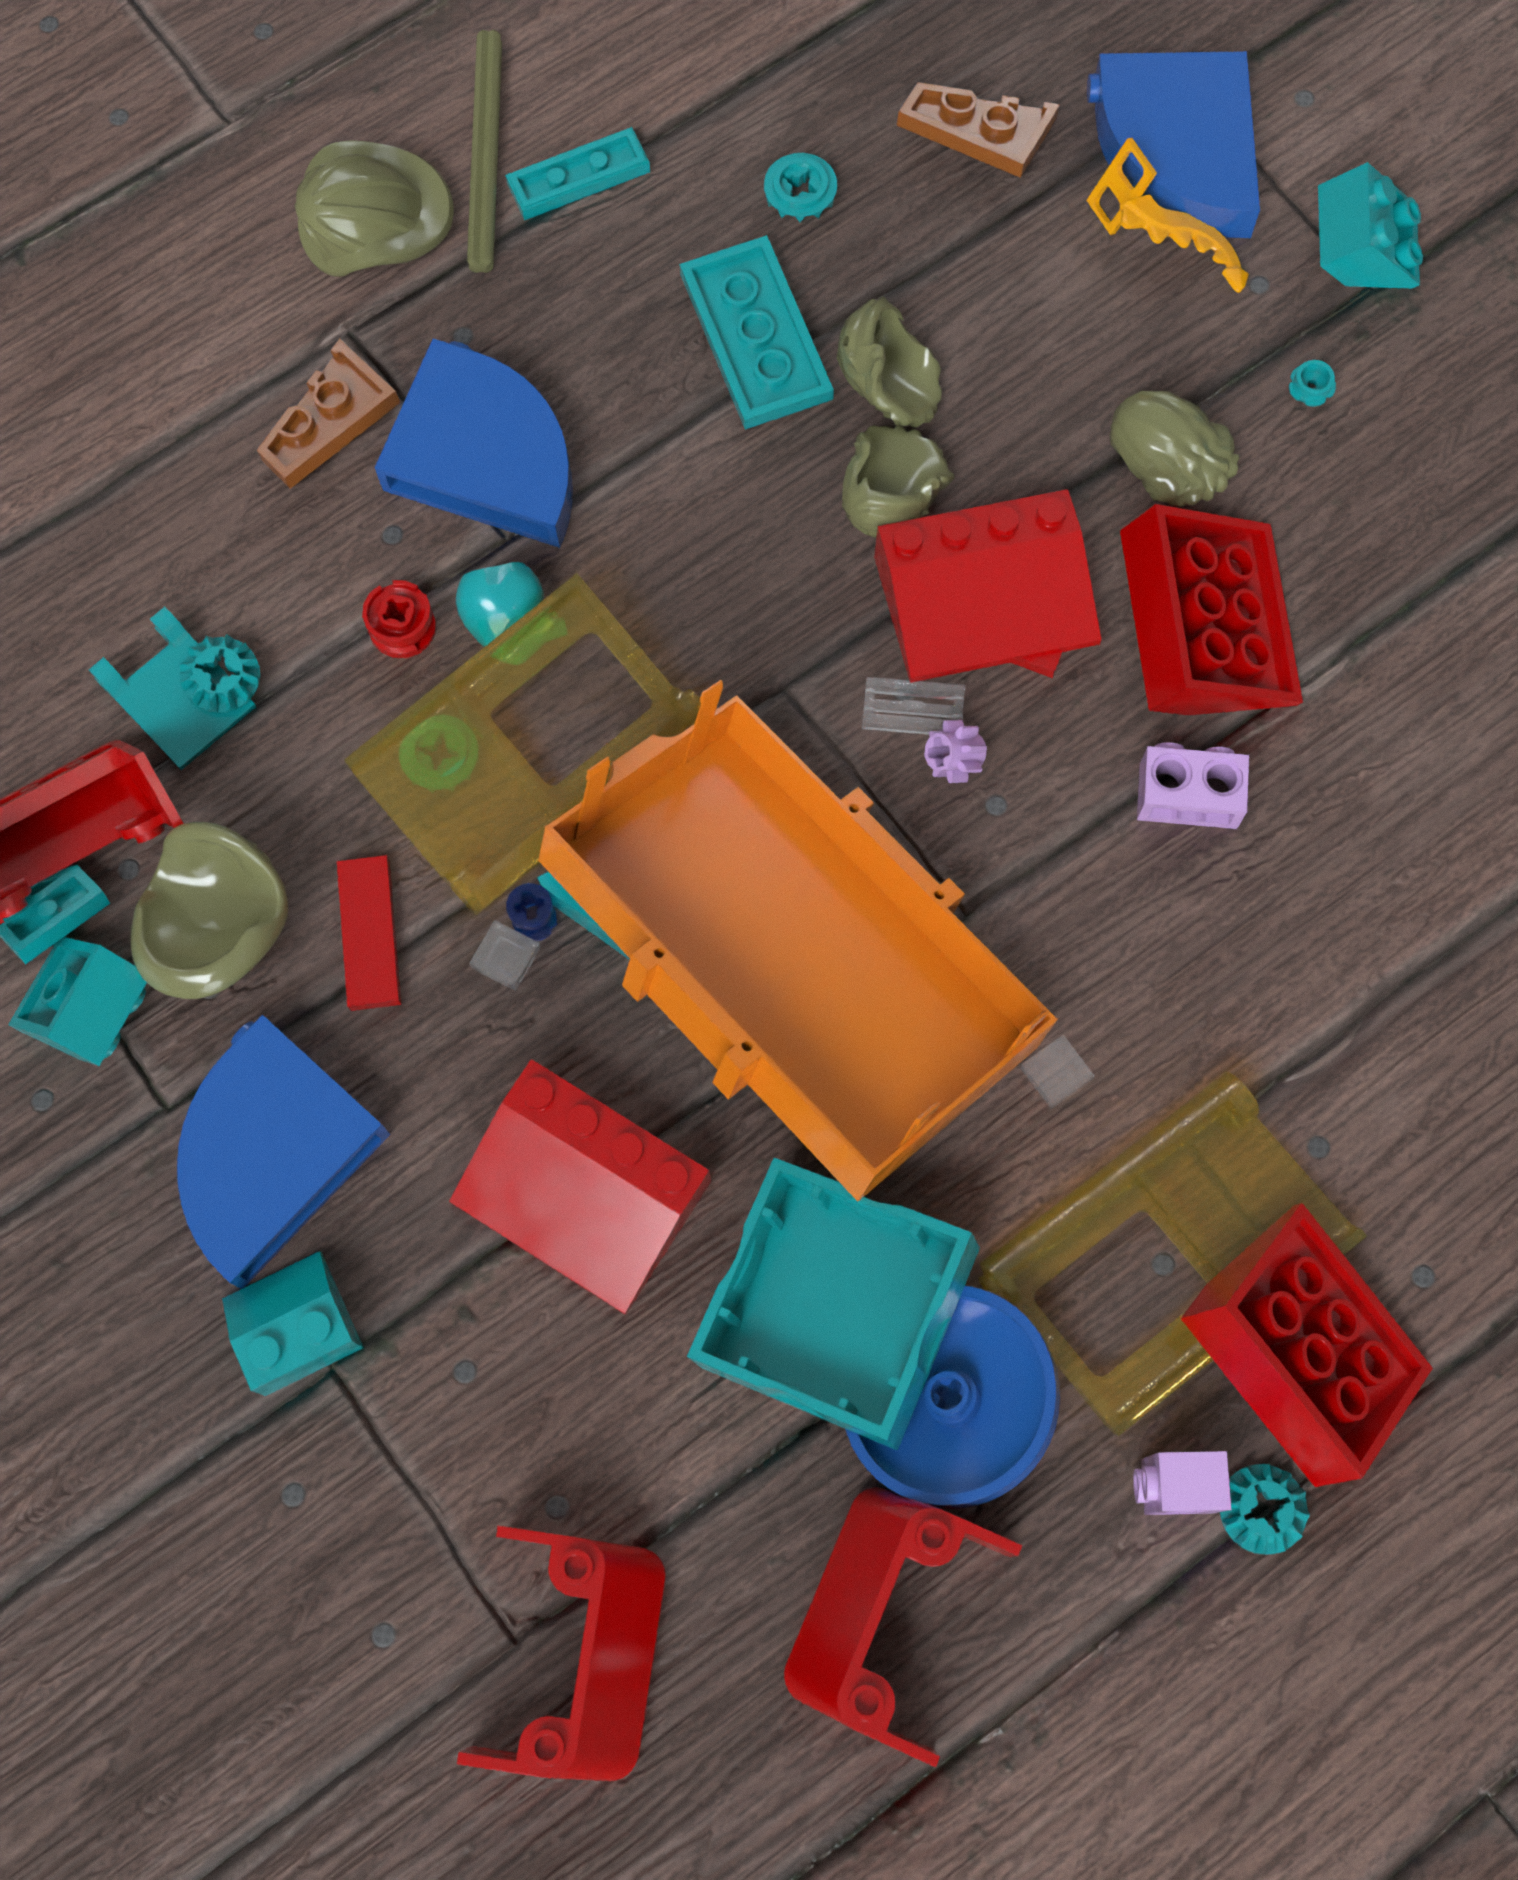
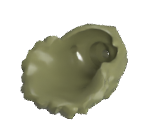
[836,296,942,427]
[1109,391,1239,507]
[842,425,955,538]

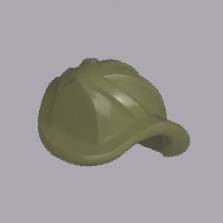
[294,140,454,277]
[131,821,289,999]

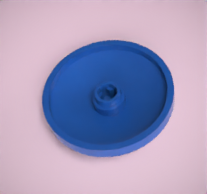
[845,1286,1060,1509]

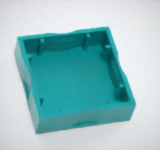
[687,1158,980,1451]

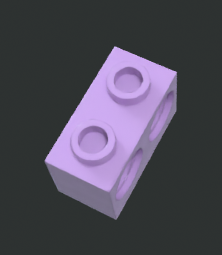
[1137,742,1249,829]
[1133,1451,1231,1515]

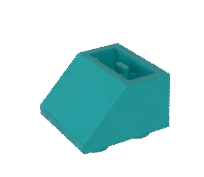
[1318,162,1423,289]

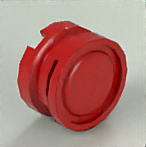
[362,580,436,658]

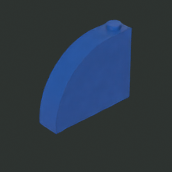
[1087,51,1260,238]
[374,338,573,548]
[177,1015,391,1289]

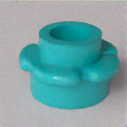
[1289,360,1336,407]

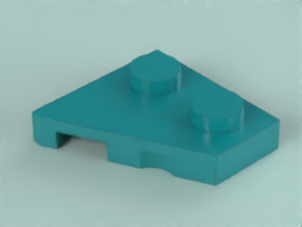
[0,865,110,965]

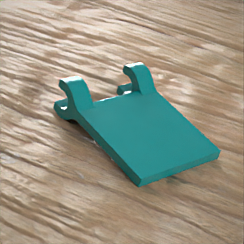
[88,606,256,770]

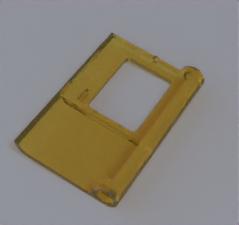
[344,573,701,915]
[978,1072,1367,1436]

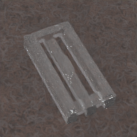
[862,677,965,735]

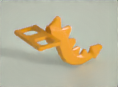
[1086,138,1249,293]

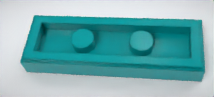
[505,127,650,221]

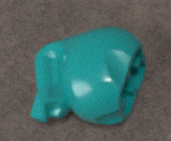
[455,562,567,666]

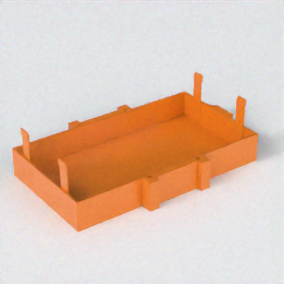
[538,680,1058,1201]

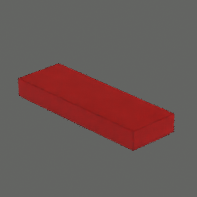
[337,855,401,1011]

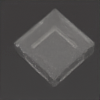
[469,920,541,991]
[1020,1035,1095,1109]

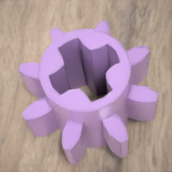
[925,720,987,783]

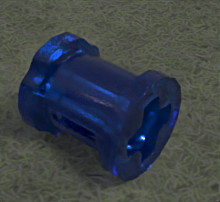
[506,883,557,942]

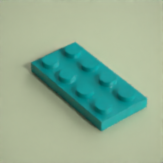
[679,235,834,430]

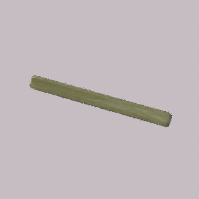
[467,29,502,273]

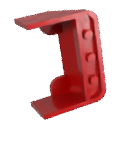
[0,740,184,924]
[784,1487,1023,1768]
[457,1525,666,1781]

